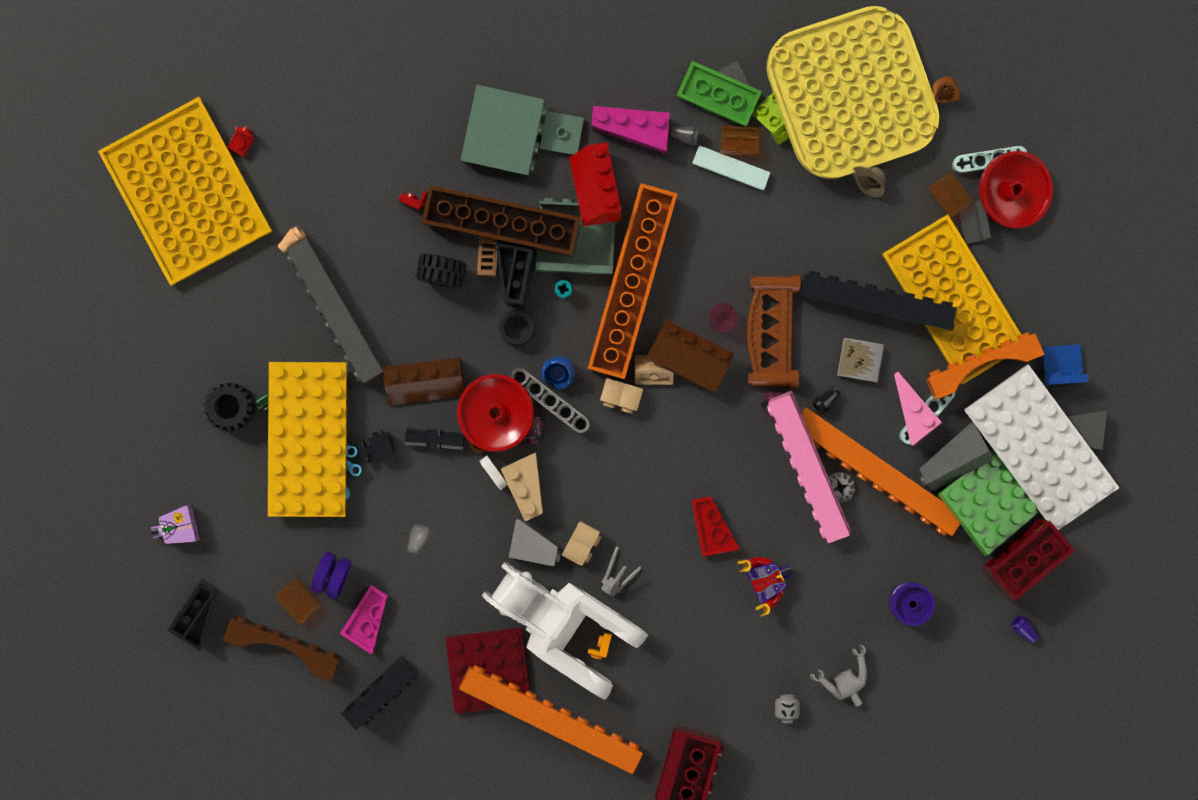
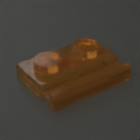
[720,125,760,156]
[927,171,973,219]
[274,577,321,625]

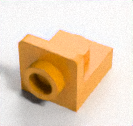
[587,632,612,660]

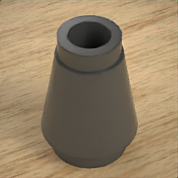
[671,126,700,145]

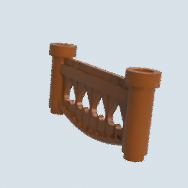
[747,274,801,389]

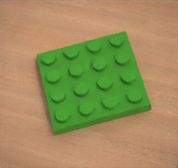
[938,449,1040,556]

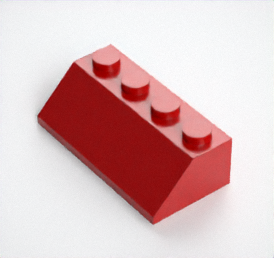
[569,142,621,227]

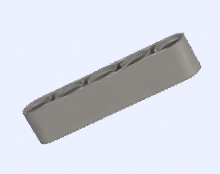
[511,369,589,433]

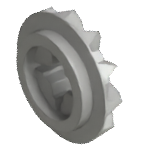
[829,472,855,503]

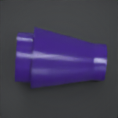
[1011,615,1039,643]

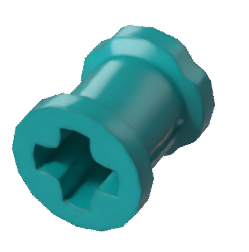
[555,280,572,299]

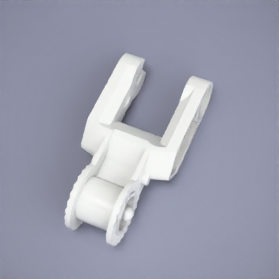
[482,562,648,700]

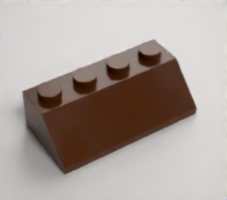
[646,319,735,393]
[382,357,465,406]

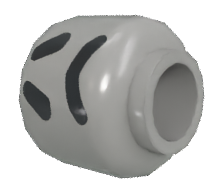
[775,694,800,723]

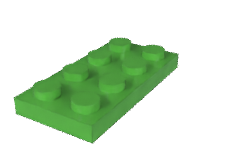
[676,61,762,127]

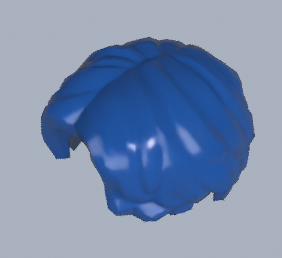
[541,356,576,391]

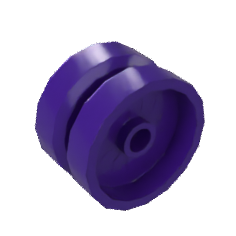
[311,551,352,600]
[888,581,935,626]

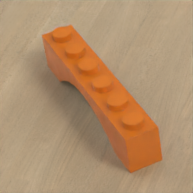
[925,332,1045,400]

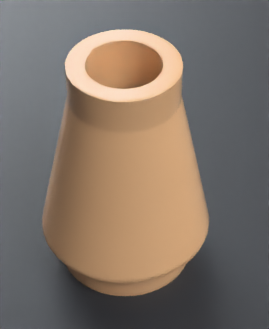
[278,226,307,253]

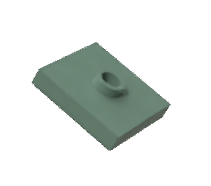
[540,111,584,155]

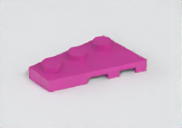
[340,585,388,655]

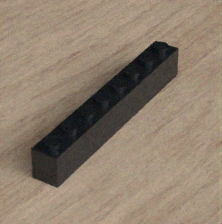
[800,271,957,330]

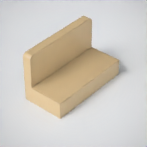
[635,355,674,385]

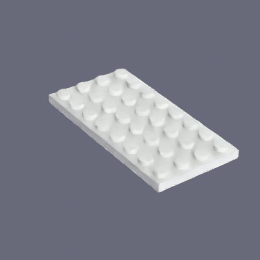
[964,364,1119,530]

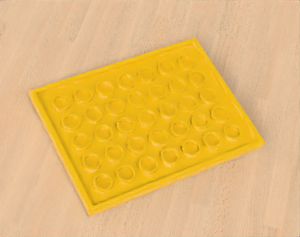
[98,97,273,286]

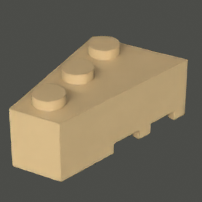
[501,452,543,521]

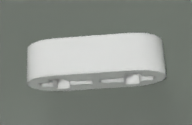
[479,456,508,490]

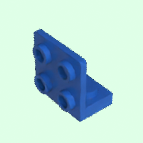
[1042,344,1089,385]

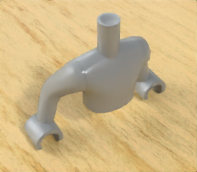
[810,645,867,707]

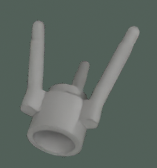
[601,546,642,597]

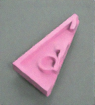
[894,372,942,447]

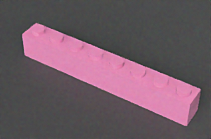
[767,391,851,543]

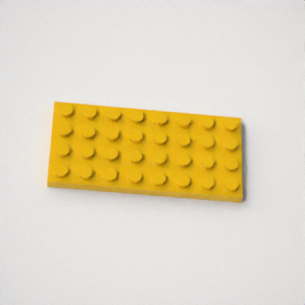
[881,214,1021,385]
[268,362,347,517]

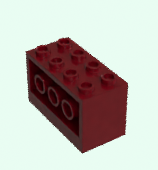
[981,519,1075,601]
[654,725,724,800]

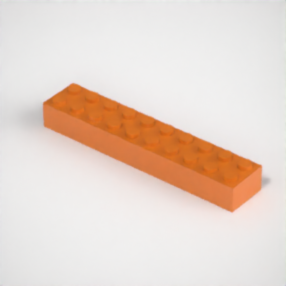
[587,183,677,380]

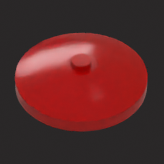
[979,151,1053,228]
[457,374,534,451]

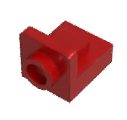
[227,126,256,158]
[398,191,428,212]

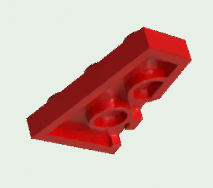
[691,496,740,557]

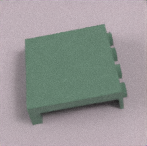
[461,85,548,176]
[536,198,615,275]

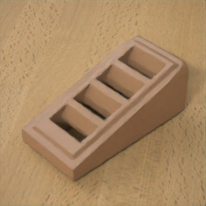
[477,238,498,277]

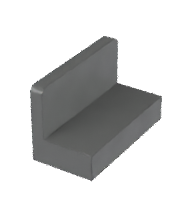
[957,201,991,244]

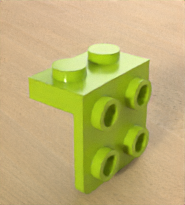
[752,93,789,145]

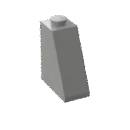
[509,519,561,566]

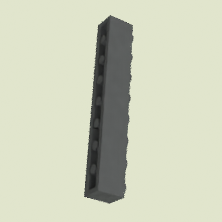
[286,239,383,384]

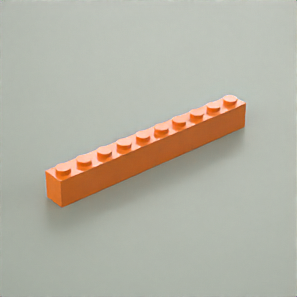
[801,408,960,536]
[459,665,643,774]

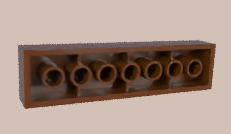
[421,185,582,257]

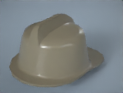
[853,166,886,198]

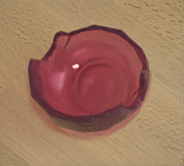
[708,302,738,332]

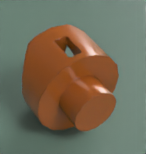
[932,77,960,103]

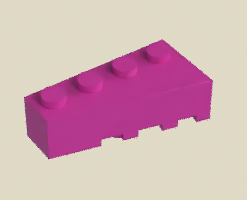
[591,106,670,155]

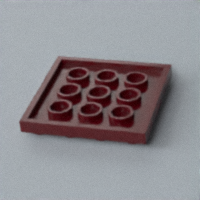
[445,627,530,714]

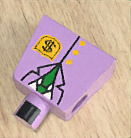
[151,505,200,544]

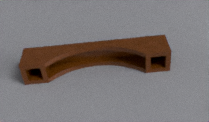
[223,616,341,682]

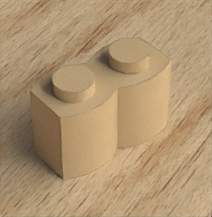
[600,378,643,414]
[562,521,601,566]

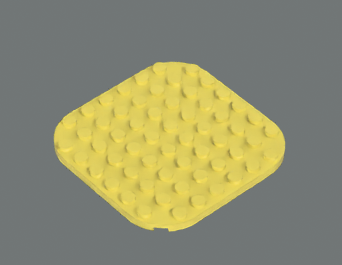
[767,6,939,179]

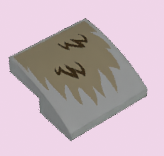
[837,338,884,383]

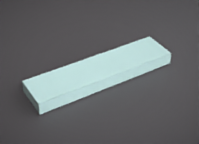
[692,145,771,191]

